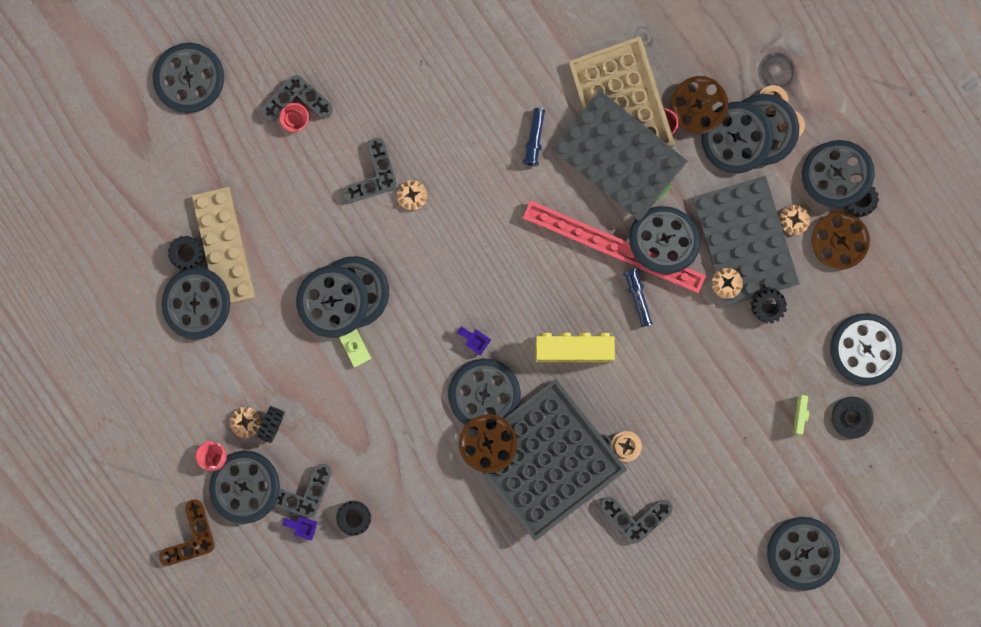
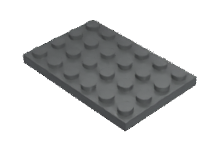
[552,90,688,221]
[692,175,800,306]

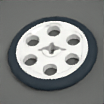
[830,313,903,385]

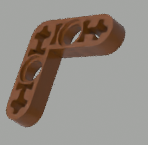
[159,499,215,566]

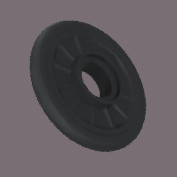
[832,396,874,439]

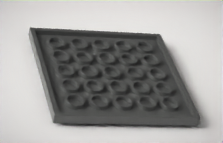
[465,379,627,541]

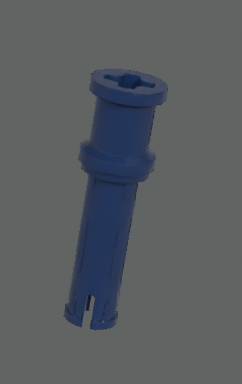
[522,108,546,167]
[622,269,653,328]

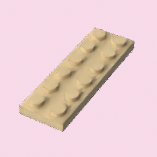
[192,187,255,306]

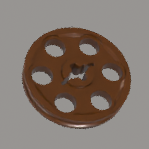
[671,76,728,134]
[811,212,870,270]
[459,414,518,473]

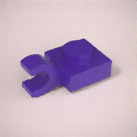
[457,326,491,356]
[282,516,318,541]

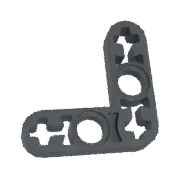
[262,75,333,122]
[343,138,396,203]
[265,464,332,518]
[600,497,673,543]

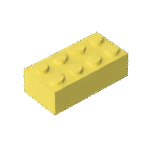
[536,333,615,362]

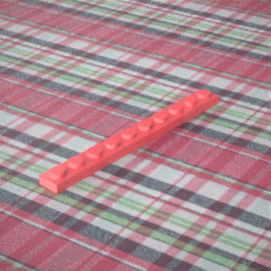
[523,200,706,294]

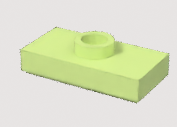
[339,329,372,368]
[793,395,809,435]

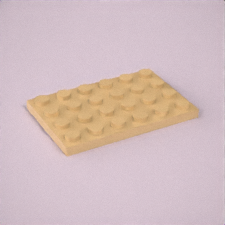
[569,36,675,147]

